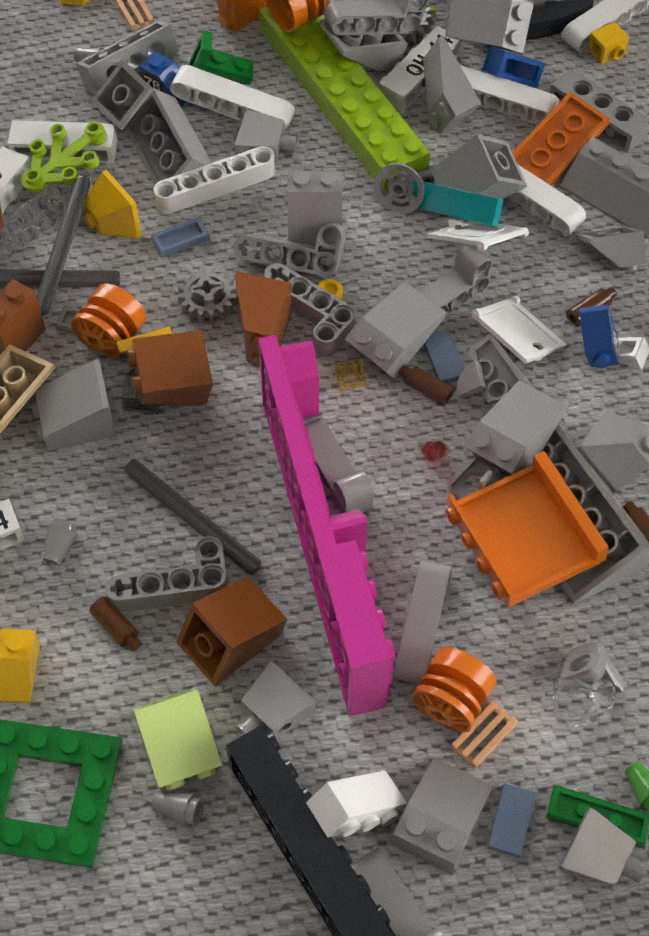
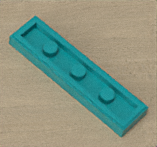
[408,180,503,227]

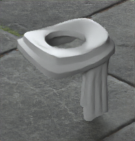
[449,458,505,499]
[560,642,625,693]

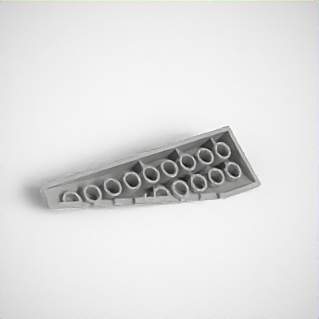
[469,333,649,604]

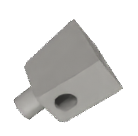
[234,109,298,163]
[236,661,315,739]
[559,807,648,886]

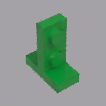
[188,30,254,84]

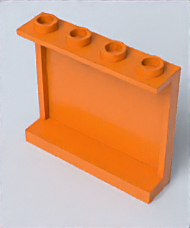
[445,451,609,608]

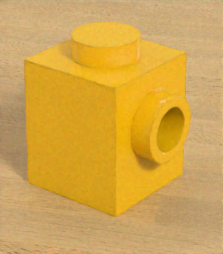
[587,22,629,64]

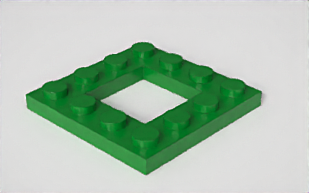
[0,719,123,868]

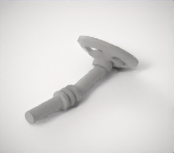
[373,163,438,214]

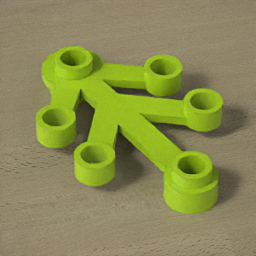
[21,121,107,193]

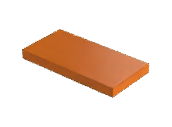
[512,91,611,186]

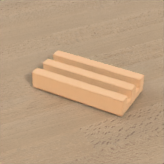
[114,0,154,31]
[451,700,518,769]

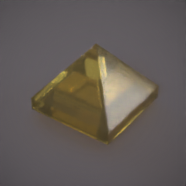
[334,358,367,392]

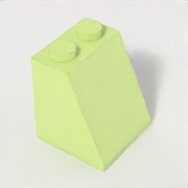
[133,688,222,791]

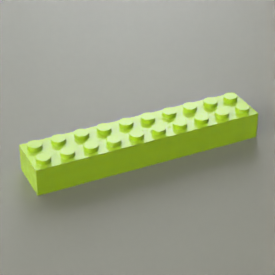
[259,6,430,192]

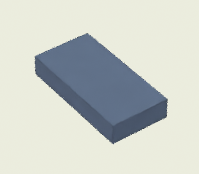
[151,217,211,258]
[423,330,464,383]
[487,783,536,858]

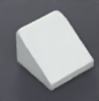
[618,337,649,370]

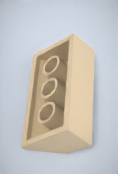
[0,344,55,433]

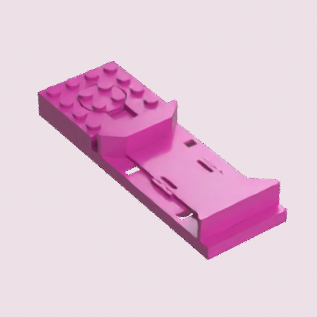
[258,335,395,716]

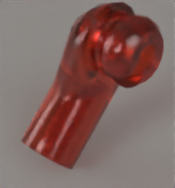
[421,441,449,462]

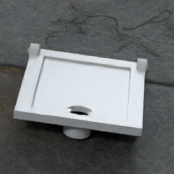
[427,218,529,251]
[471,295,567,364]

